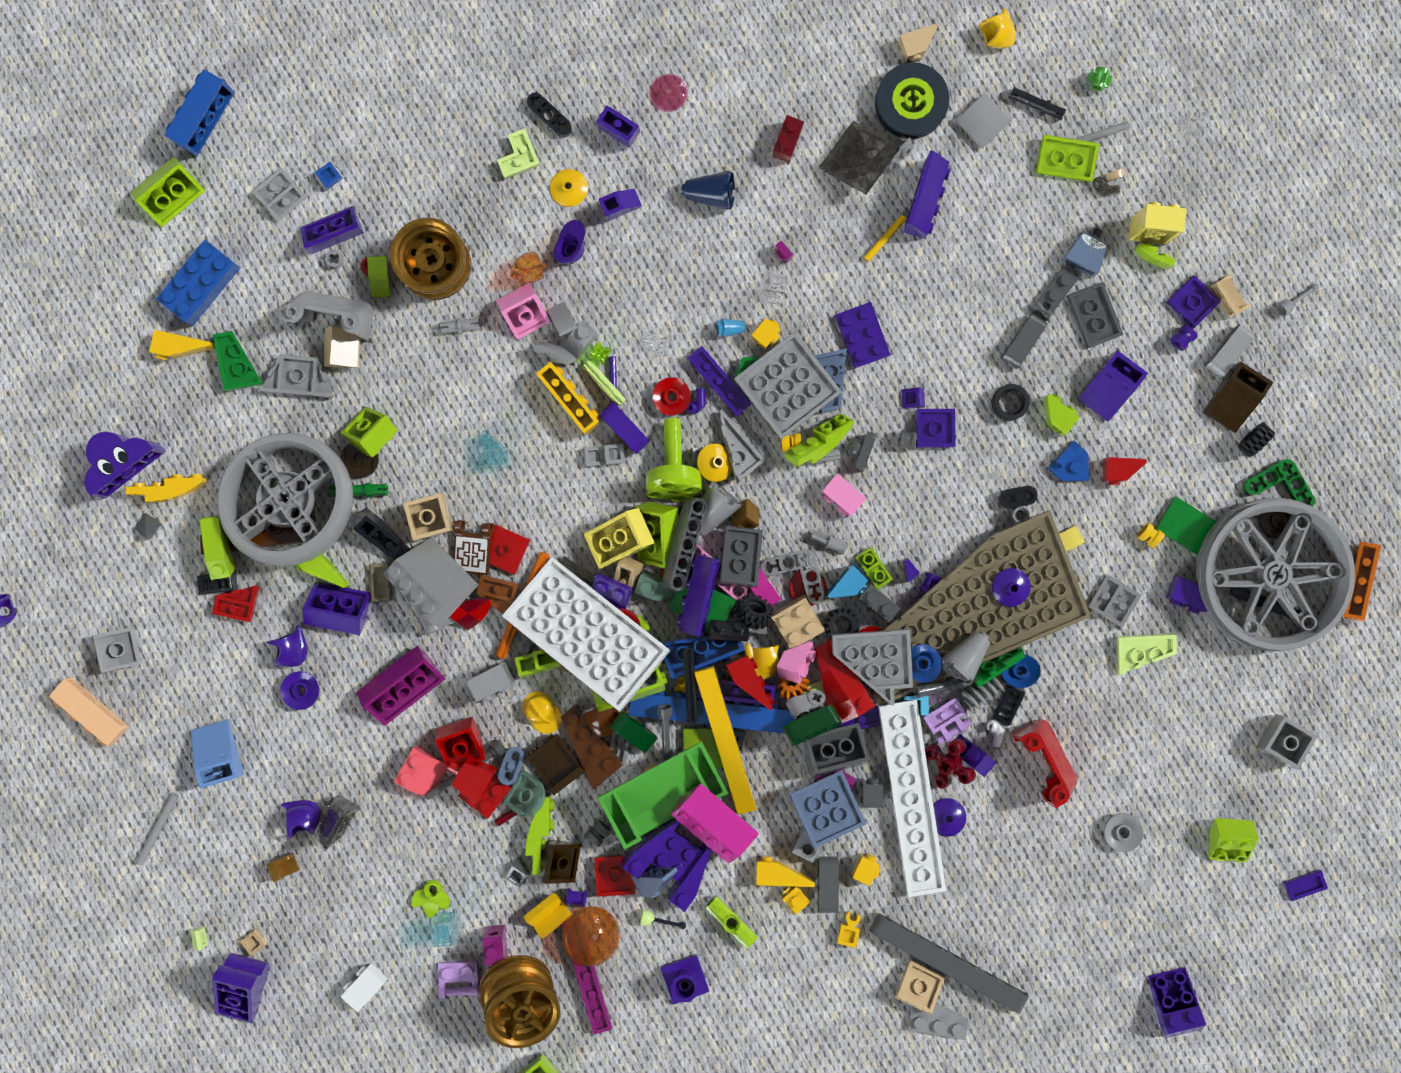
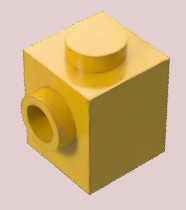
[751,318,781,350]
[851,853,881,886]

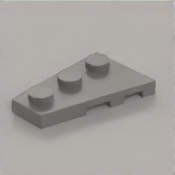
[907,1003,969,1040]

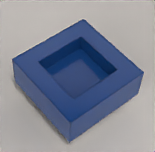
[315,162,343,189]

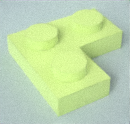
[497,128,540,179]

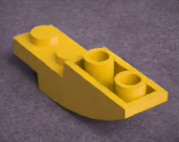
[125,474,209,503]

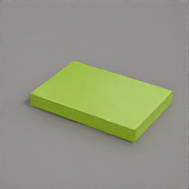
[1035,134,1100,182]

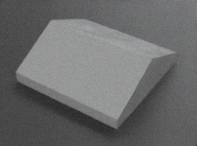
[92,627,141,673]

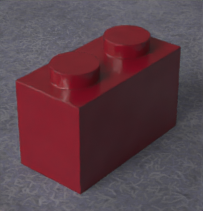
[772,115,804,163]

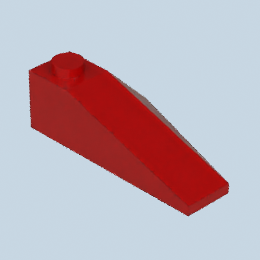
[815,639,875,723]

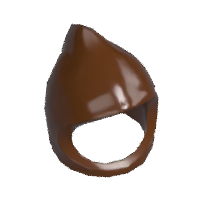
[585,699,628,737]

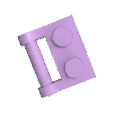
[438,960,479,998]

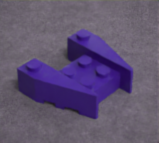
[620,818,711,912]

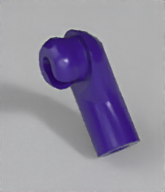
[687,388,706,415]

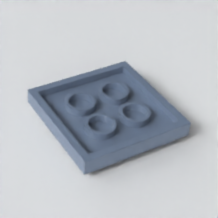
[789,770,866,849]

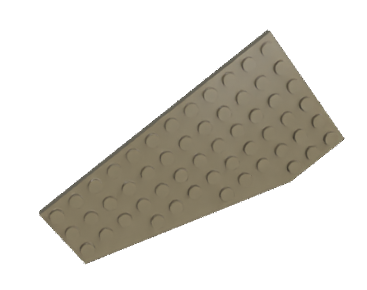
[871,510,1091,706]

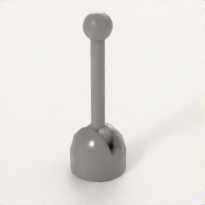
[1276,284,1319,317]

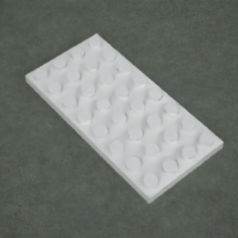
[502,557,670,712]

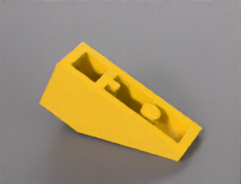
[149,330,215,361]
[756,855,815,887]

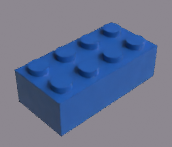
[164,69,235,157]
[156,239,241,326]

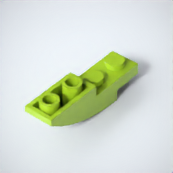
[785,413,854,467]
[525,795,555,875]

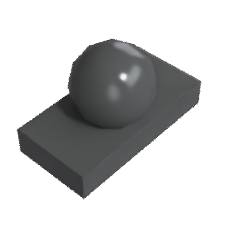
[847,431,876,472]

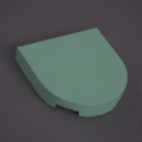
[503,770,545,816]

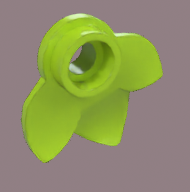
[411,880,450,919]

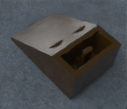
[1202,362,1274,433]

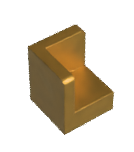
[732,499,759,529]
[266,852,300,882]

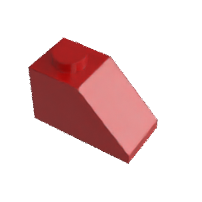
[1102,457,1147,486]

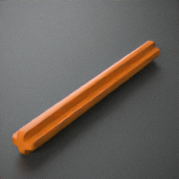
[495,552,550,659]

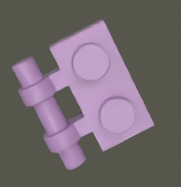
[923,697,972,745]

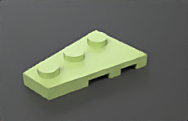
[1117,633,1177,676]

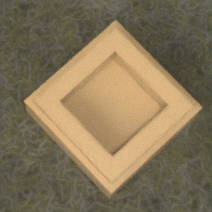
[239,929,267,957]

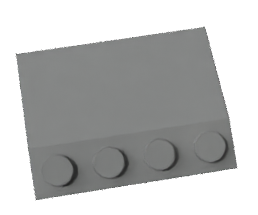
[383,537,479,628]

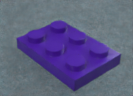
[835,302,891,369]

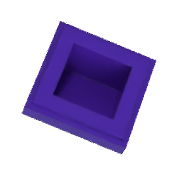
[901,387,925,408]
[903,559,919,582]

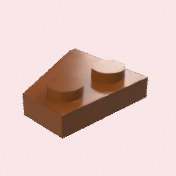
[476,575,519,614]

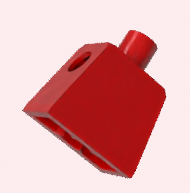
[447,757,498,805]

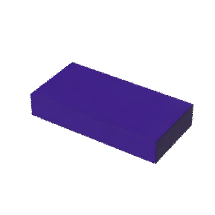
[1283,869,1328,901]

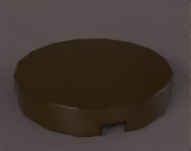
[340,443,380,478]
[1258,512,1293,540]

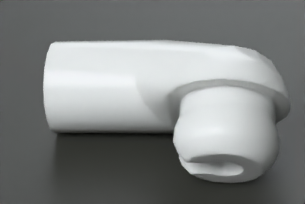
[986,720,1004,748]

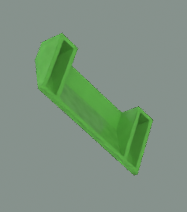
[597,742,728,850]

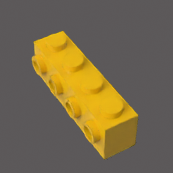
[536,362,601,435]

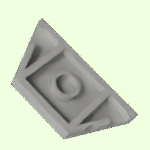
[259,354,334,398]

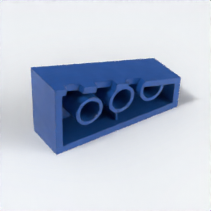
[661,636,745,680]

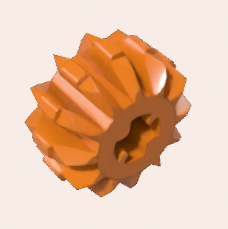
[777,677,810,700]

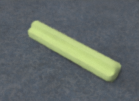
[583,361,626,406]

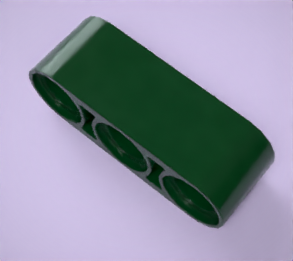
[783,705,842,746]
[609,711,658,753]

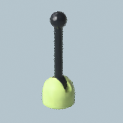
[640,909,686,930]

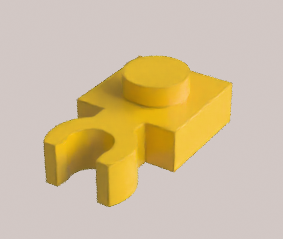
[836,911,861,948]

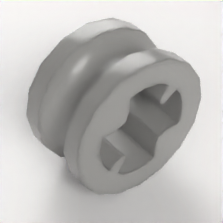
[325,250,344,269]

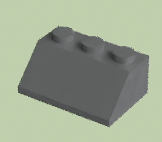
[804,723,870,778]

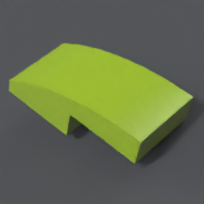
[1134,242,1176,270]
[367,256,391,298]
[855,547,893,590]

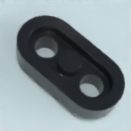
[998,486,1038,509]

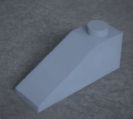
[631,866,678,898]

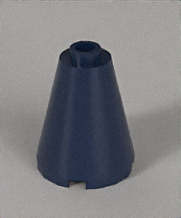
[682,171,735,210]

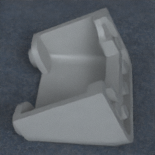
[281,291,374,341]

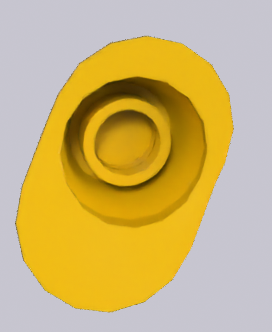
[522,691,562,734]

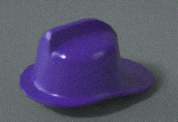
[553,220,586,264]

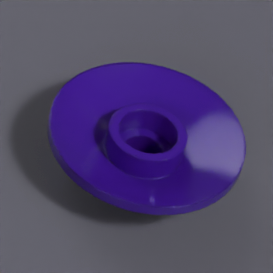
[992,568,1031,607]
[281,671,320,710]
[933,798,966,837]

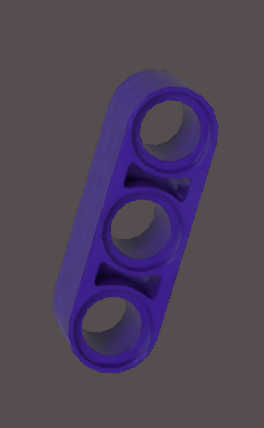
[598,401,650,455]

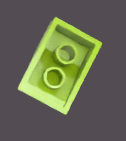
[634,501,679,569]

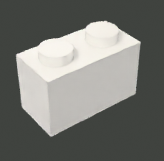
[341,963,388,1013]

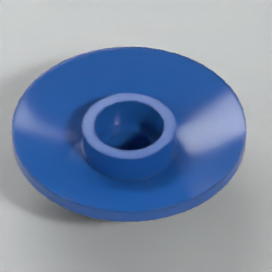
[911,644,942,683]
[1002,654,1041,688]

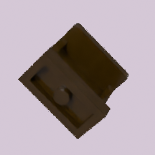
[526,734,585,796]

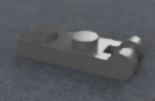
[1031,267,1079,321]

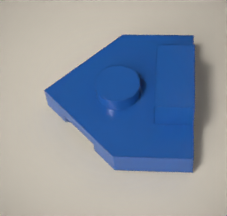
[1047,440,1089,481]

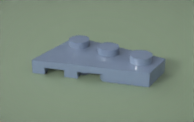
[814,348,847,413]

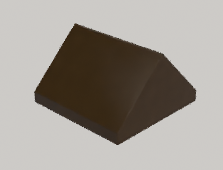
[543,839,581,884]

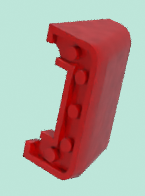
[1011,719,1078,808]

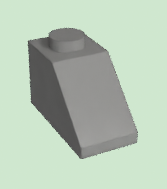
[562,320,599,364]

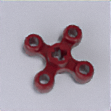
[925,739,976,789]

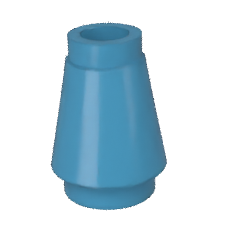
[716,318,745,338]

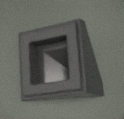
[134,513,161,539]
[505,857,530,887]

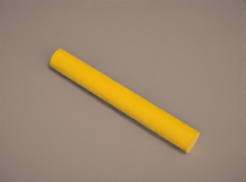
[863,215,907,262]

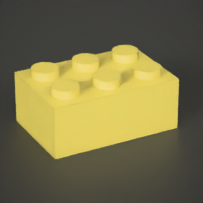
[1128,202,1187,245]
[584,508,654,569]

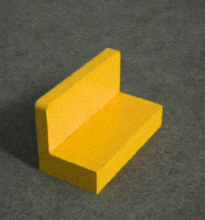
[523,892,572,939]

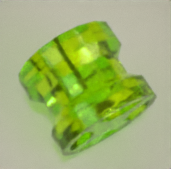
[589,341,612,365]

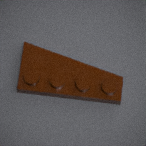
[561,705,624,790]

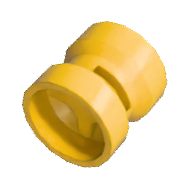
[781,433,801,453]
[1137,522,1165,549]

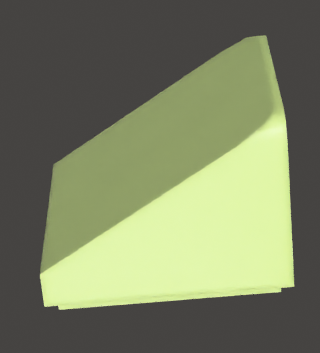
[190,927,208,951]

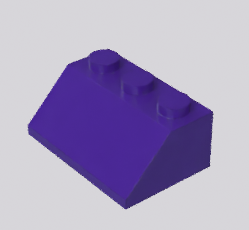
[303,581,371,635]

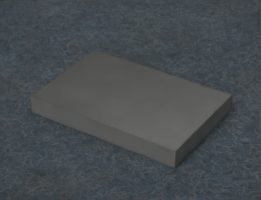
[1066,282,1124,349]
[719,526,763,588]

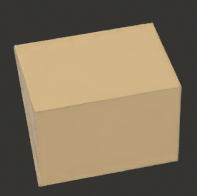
[323,326,361,368]

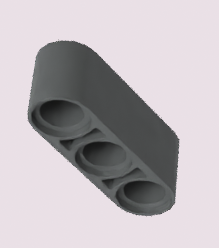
[1001,313,1048,369]
[818,856,839,913]

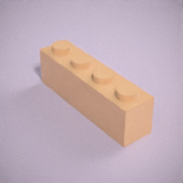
[49,677,129,746]

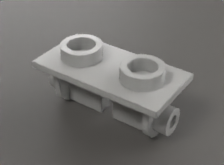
[876,136,913,175]

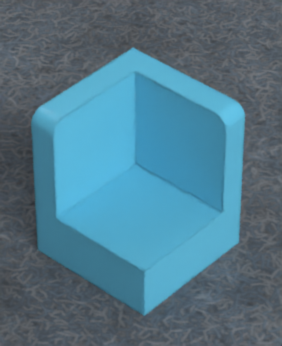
[903,695,929,715]

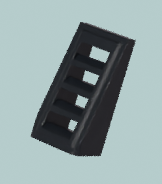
[197,571,238,595]
[992,683,1026,726]

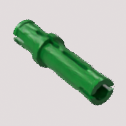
[329,482,389,498]

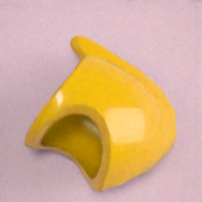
[978,8,1016,48]
[745,643,779,680]

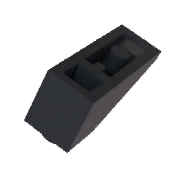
[353,507,411,561]

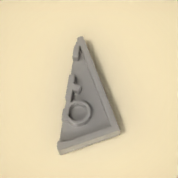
[716,410,765,483]

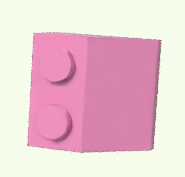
[496,282,551,340]

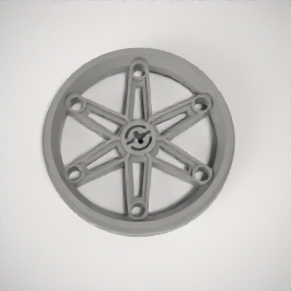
[1195,498,1355,652]

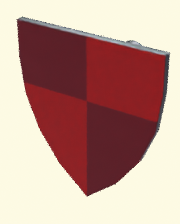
[450,596,491,630]

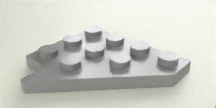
[831,629,913,706]

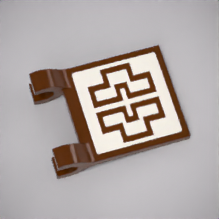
[452,520,494,575]

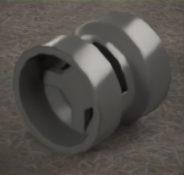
[585,819,612,847]

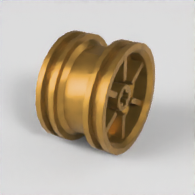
[390,218,471,300]
[479,955,561,1048]

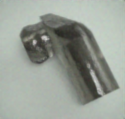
[1093,177,1120,196]

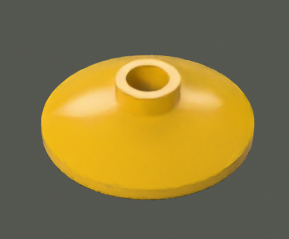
[550,169,588,207]
[697,444,732,482]

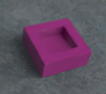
[775,241,793,263]

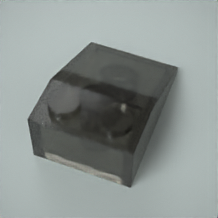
[316,795,359,849]

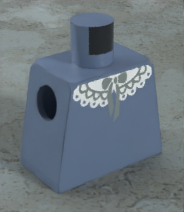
[1061,227,1107,277]

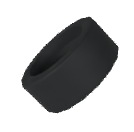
[991,384,1030,421]

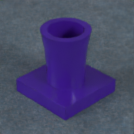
[660,954,710,1005]

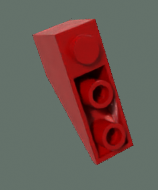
[726,655,774,710]

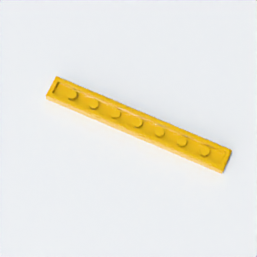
[695,666,757,815]

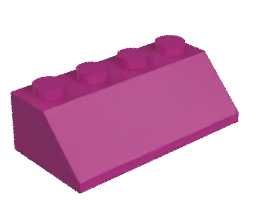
[671,783,759,864]

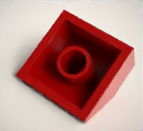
[435,717,486,767]

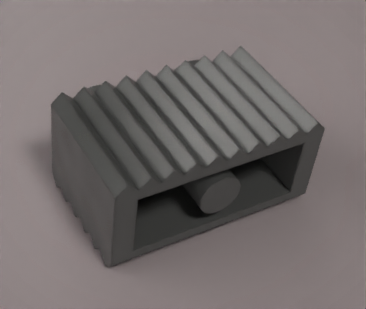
[858,584,901,622]

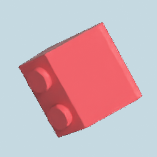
[394,746,448,796]

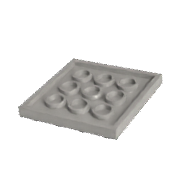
[734,332,842,440]

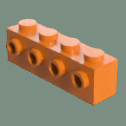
[1344,541,1382,622]

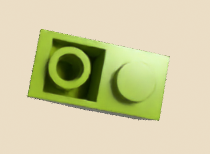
[1043,393,1080,437]

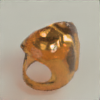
[510,251,547,283]

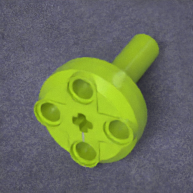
[646,418,702,502]

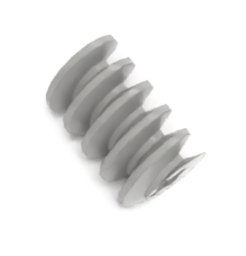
[962,677,1005,714]

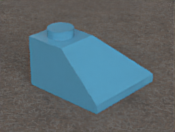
[825,565,868,598]

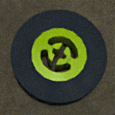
[875,62,949,139]

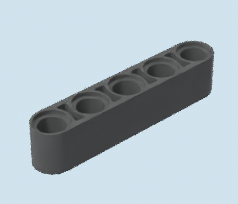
[663,497,707,591]

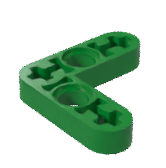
[1243,459,1315,507]

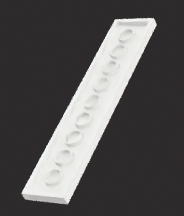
[878,700,946,897]

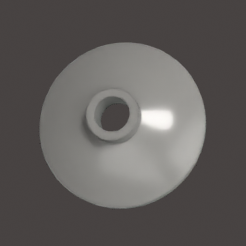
[1104,813,1143,852]

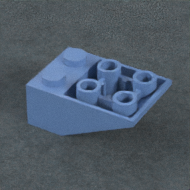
[191,719,245,789]

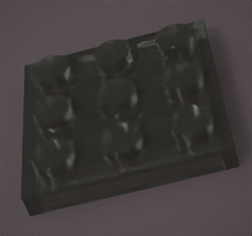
[820,121,900,195]

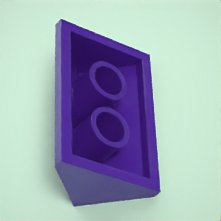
[300,206,364,254]

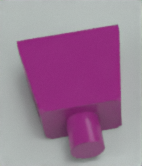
[482,924,508,965]

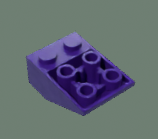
[1078,350,1148,422]
[1148,967,1206,1038]

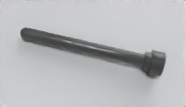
[657,704,673,762]
[425,739,507,800]

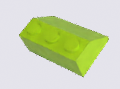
[130,156,205,227]

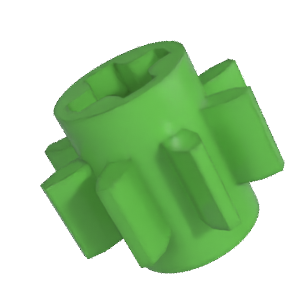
[1087,67,1113,91]

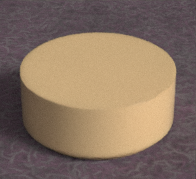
[1105,168,1125,182]

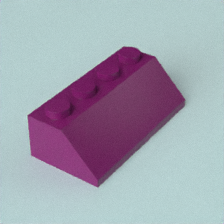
[356,645,446,726]

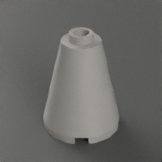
[699,482,742,536]
[941,631,991,686]

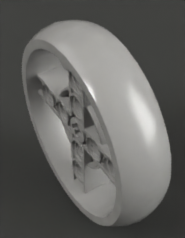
[217,433,353,566]

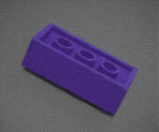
[903,150,951,239]
[677,554,721,637]

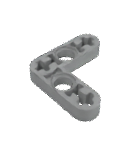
[761,549,825,604]

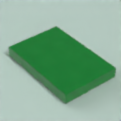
[1155,496,1217,555]
[668,586,737,630]

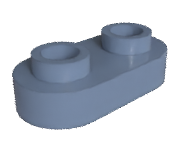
[498,747,525,785]

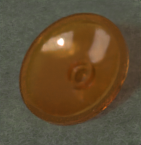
[562,906,620,966]

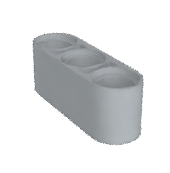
[1205,324,1255,378]

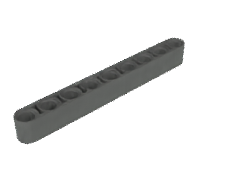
[869,913,1029,1014]

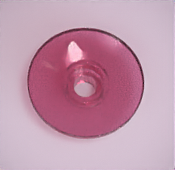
[650,74,688,112]

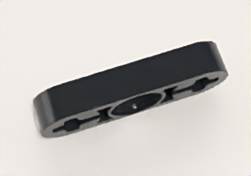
[527,92,572,138]

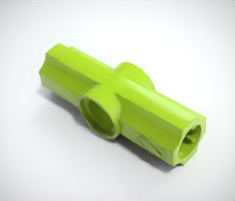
[705,895,758,949]

